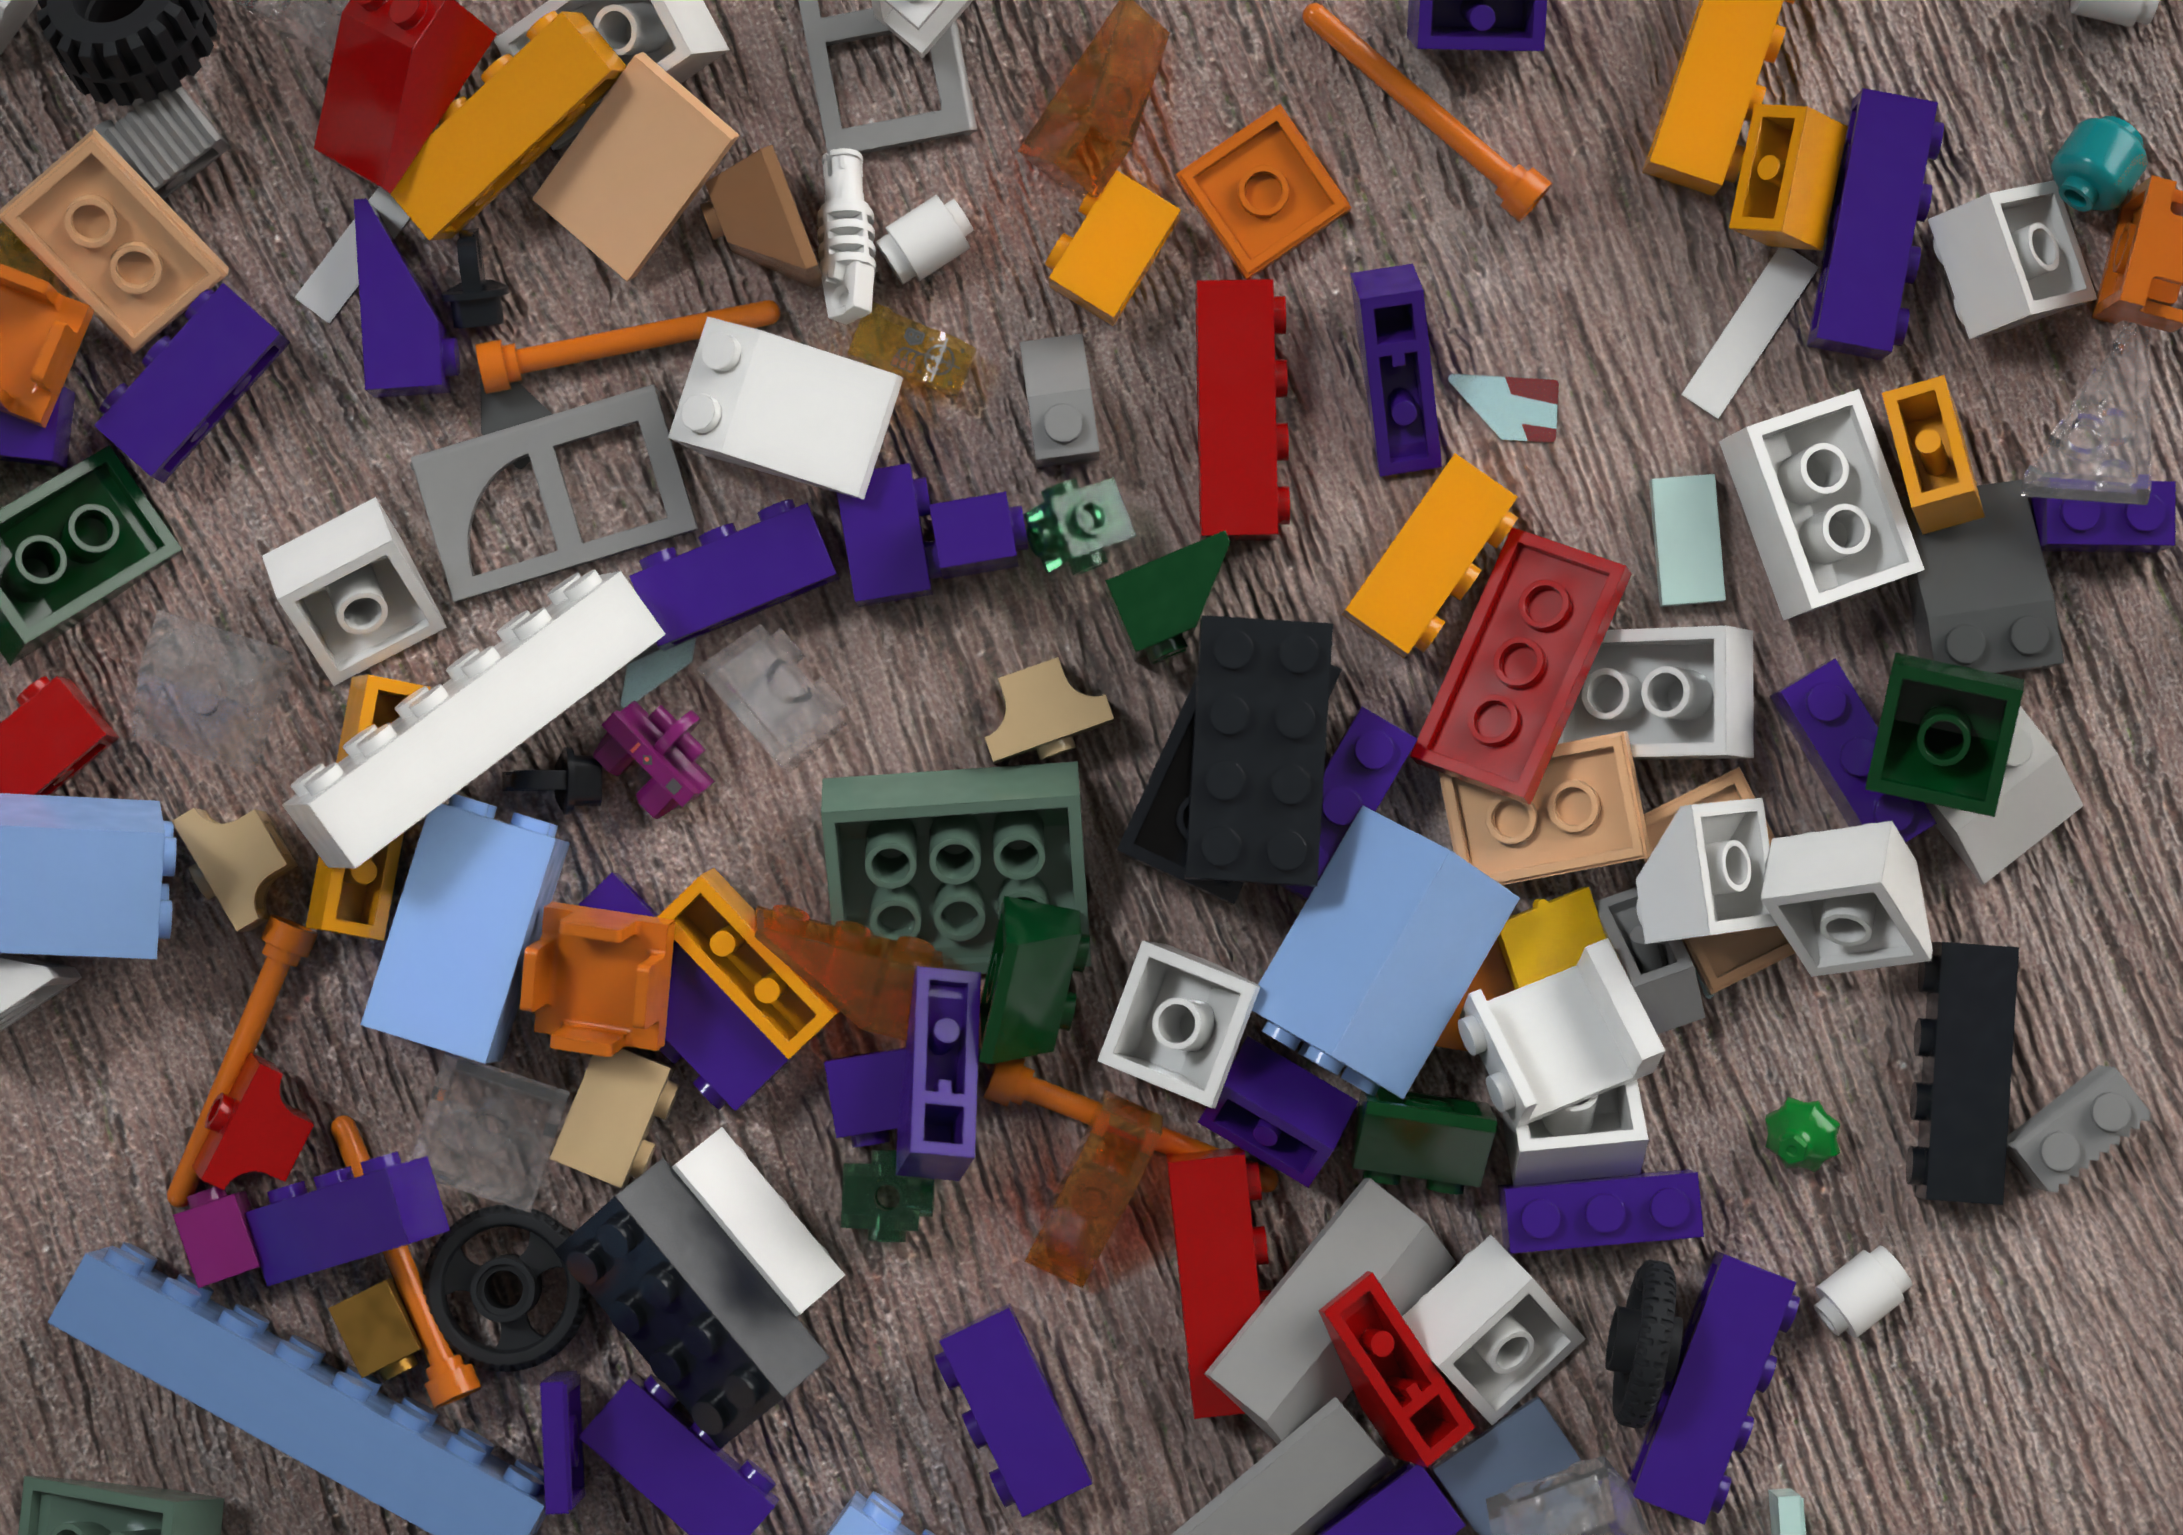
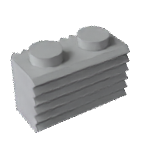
[84,86,231,200]
[2007,1065,2151,1193]

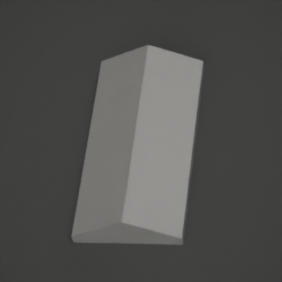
[1204,1178,1456,1444]
[1171,1396,1395,1535]

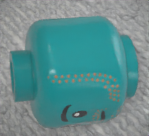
[2051,116,2148,212]

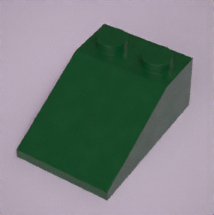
[0,445,182,666]

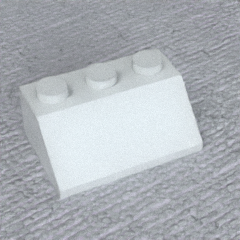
[1719,389,1925,621]
[672,1127,845,1317]

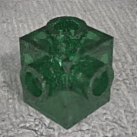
[1023,477,1137,576]
[841,1150,935,1242]

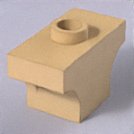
[984,657,1114,764]
[172,808,298,932]

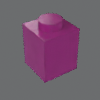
[173,1187,261,1288]

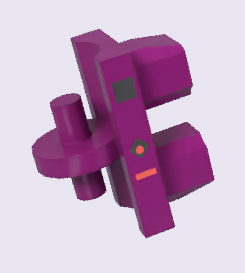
[593,701,715,819]

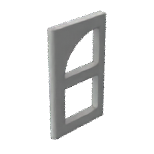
[798,0,978,155]
[410,384,699,603]

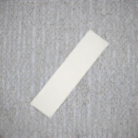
[294,187,410,324]
[1681,247,1819,419]

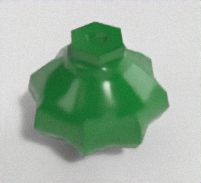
[1765,1097,1840,1172]

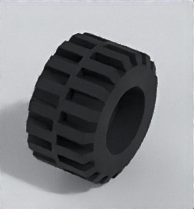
[37,0,217,106]

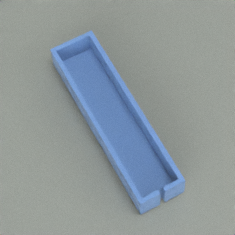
[47,1242,546,1535]

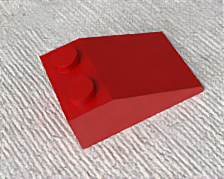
[314,0,497,194]

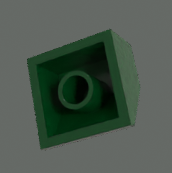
[1105,530,1230,666]
[1865,652,2024,817]
[978,896,1090,1064]
[1350,1086,1497,1195]

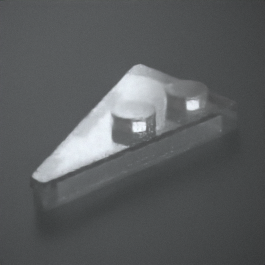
[2021,322,2151,505]

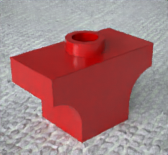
[192,1052,315,1190]

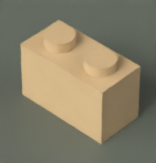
[550,1047,680,1188]

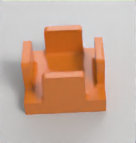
[2092,175,2183,332]
[0,263,95,428]
[520,902,676,1057]

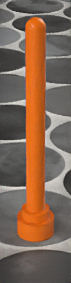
[1302,3,1553,222]
[475,300,781,394]
[167,914,318,1208]
[983,1058,1279,1193]
[331,1115,482,1409]

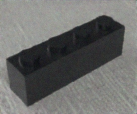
[1906,942,2019,1205]

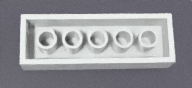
[282,569,666,869]

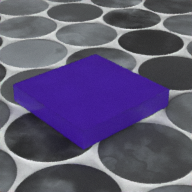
[540,1370,585,1515]

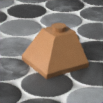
[700,144,822,289]

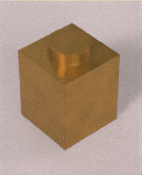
[328,1277,423,1381]

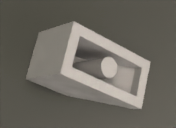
[1019,334,1100,468]
[1594,887,1705,1035]

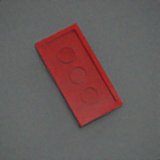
[1410,527,1632,805]

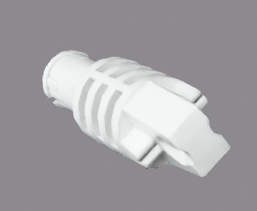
[816,148,877,325]

